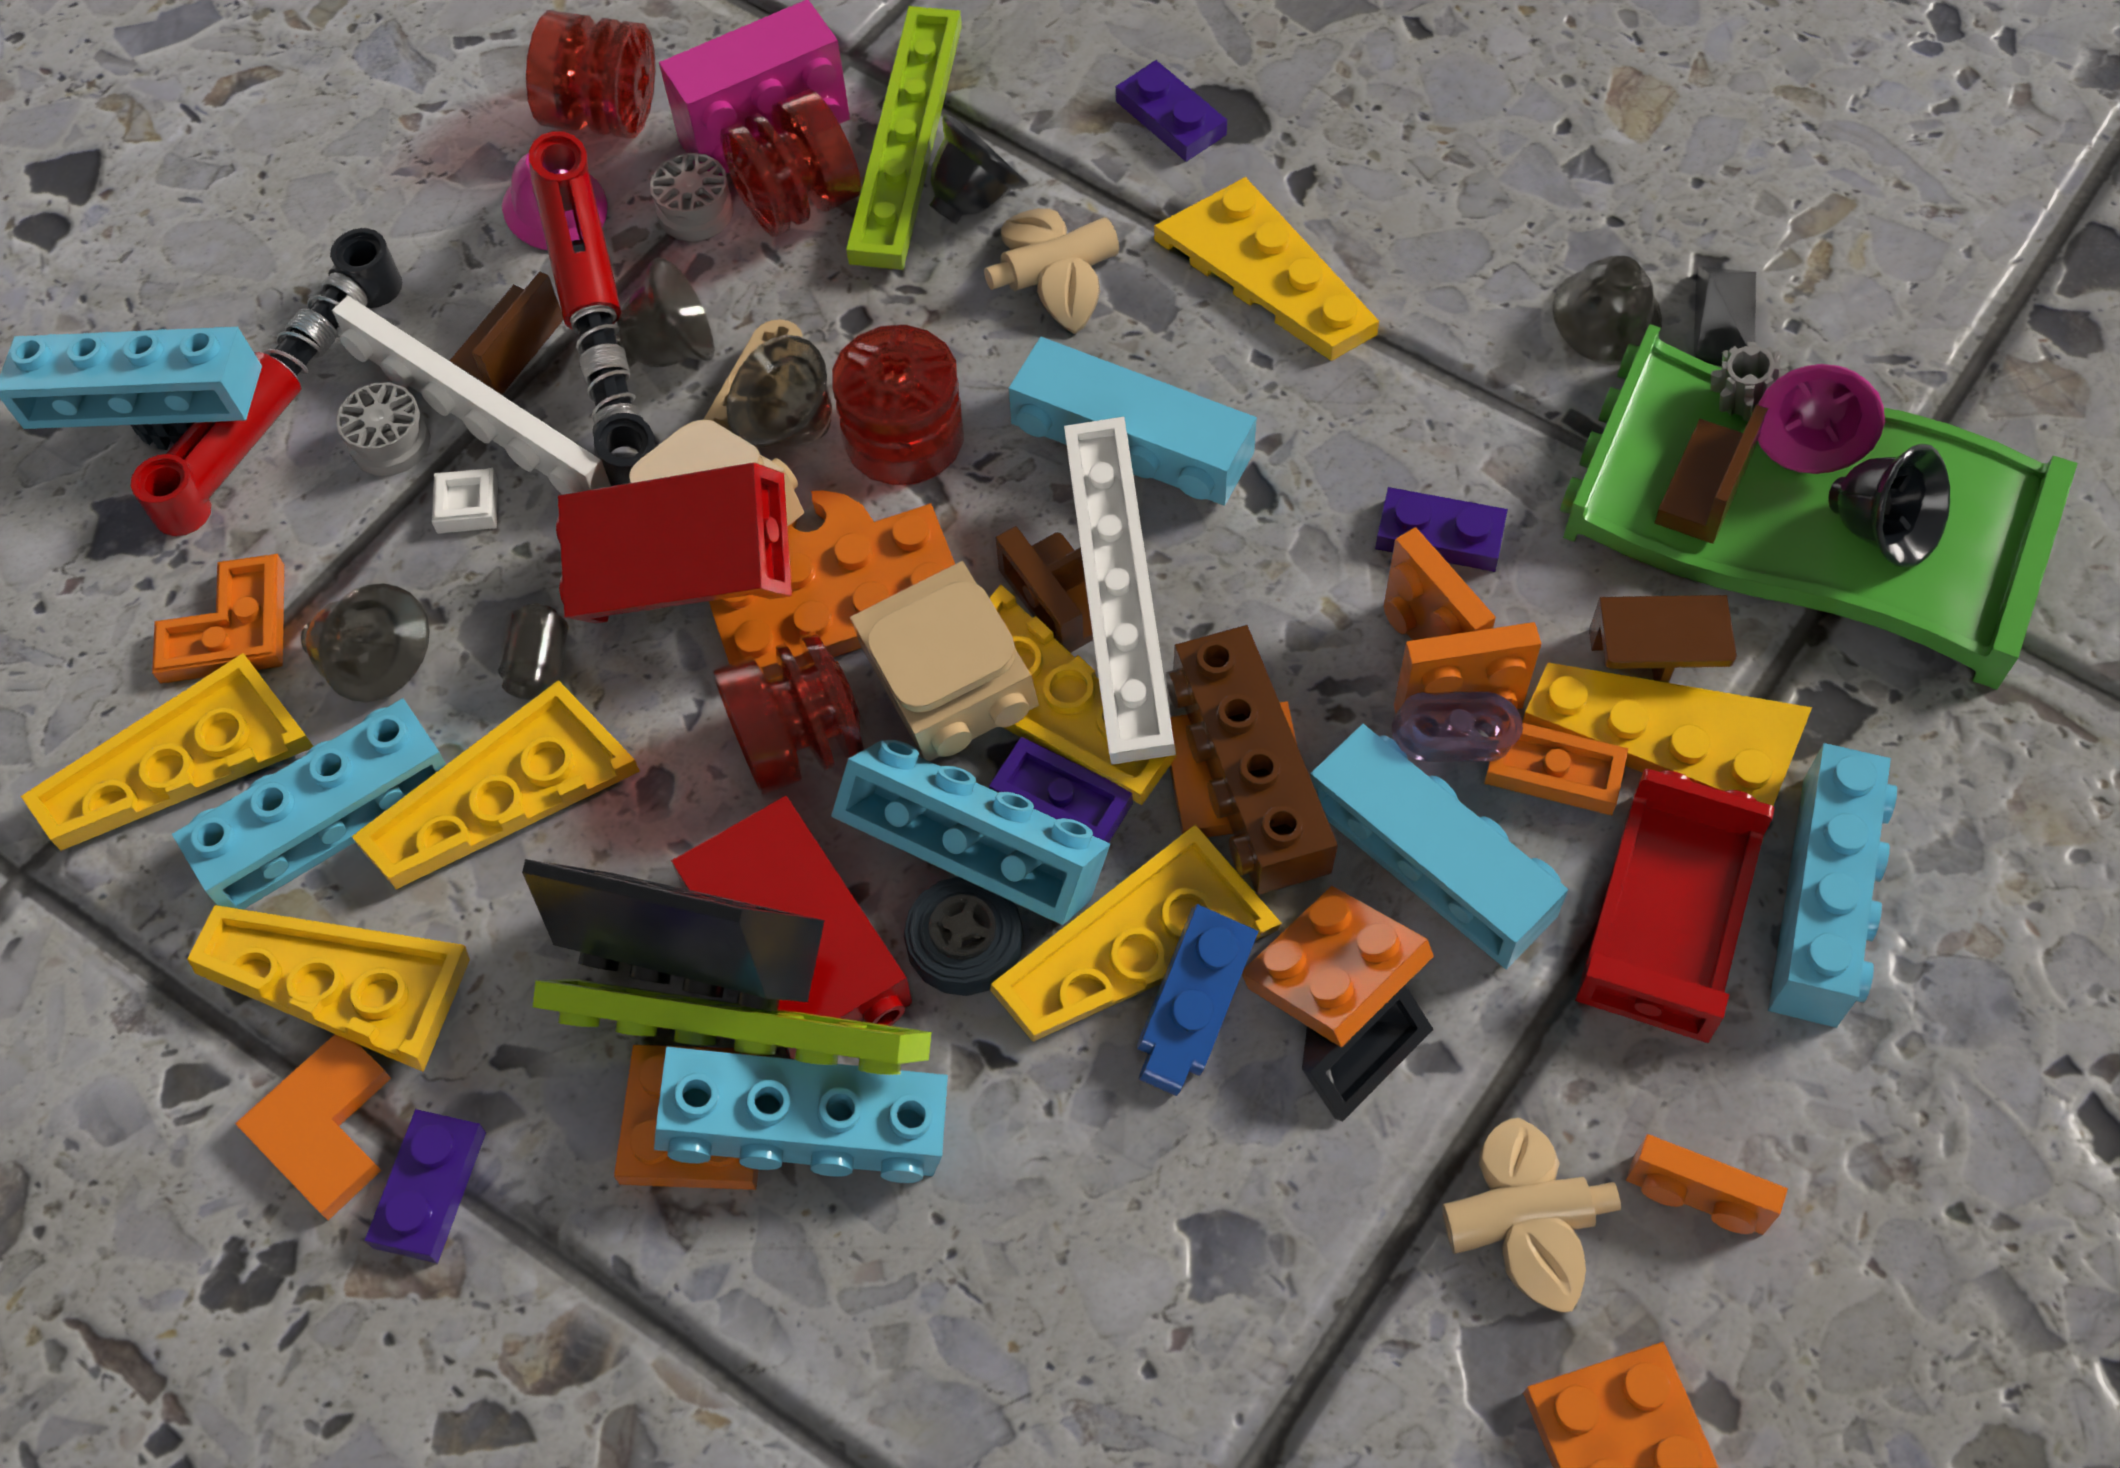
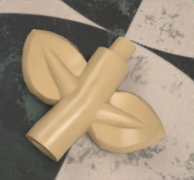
[984,208,1119,334]
[1442,1118,1621,1313]

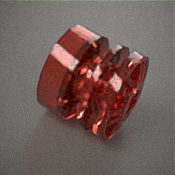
[526,10,656,139]
[720,88,862,237]
[832,325,964,485]
[712,631,864,797]

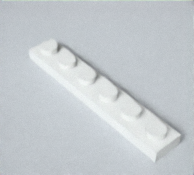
[332,296,611,495]
[1064,417,1176,765]

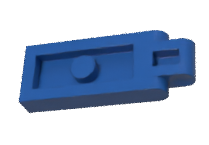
[1136,904,1259,1096]

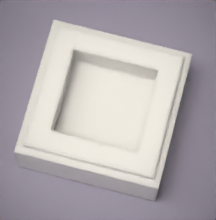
[432,468,498,534]

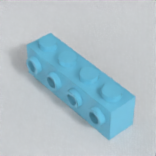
[0,327,262,429]
[1009,336,1257,506]
[172,698,446,910]
[1310,724,1569,970]
[831,740,1110,925]
[1768,743,1897,1028]
[654,1047,948,1183]

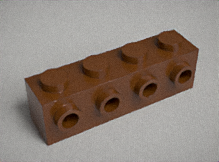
[1166,625,1338,895]

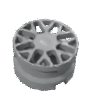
[650,153,734,242]
[336,383,431,476]

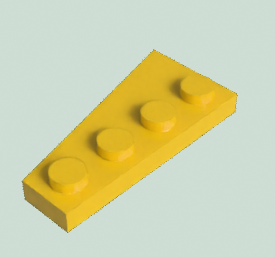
[1154,177,1379,361]
[990,584,1177,805]
[21,653,314,851]
[1522,662,1812,806]
[352,680,640,890]
[990,825,1282,1042]
[187,905,470,1072]

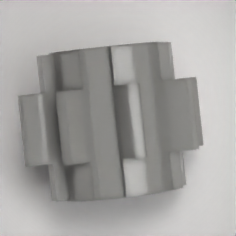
[1711,342,1788,421]

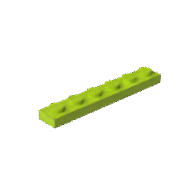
[846,6,962,270]
[532,979,932,1075]

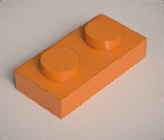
[1484,717,1628,816]
[1626,1134,1788,1235]

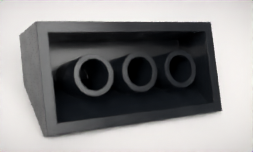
[522,859,825,1012]

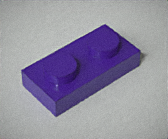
[1115,60,1227,162]
[1375,487,1508,572]
[989,737,1133,843]
[364,1109,486,1264]

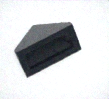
[1694,266,1756,366]
[1302,985,1434,1122]

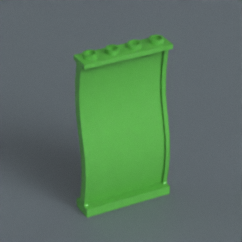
[1560,324,2078,690]

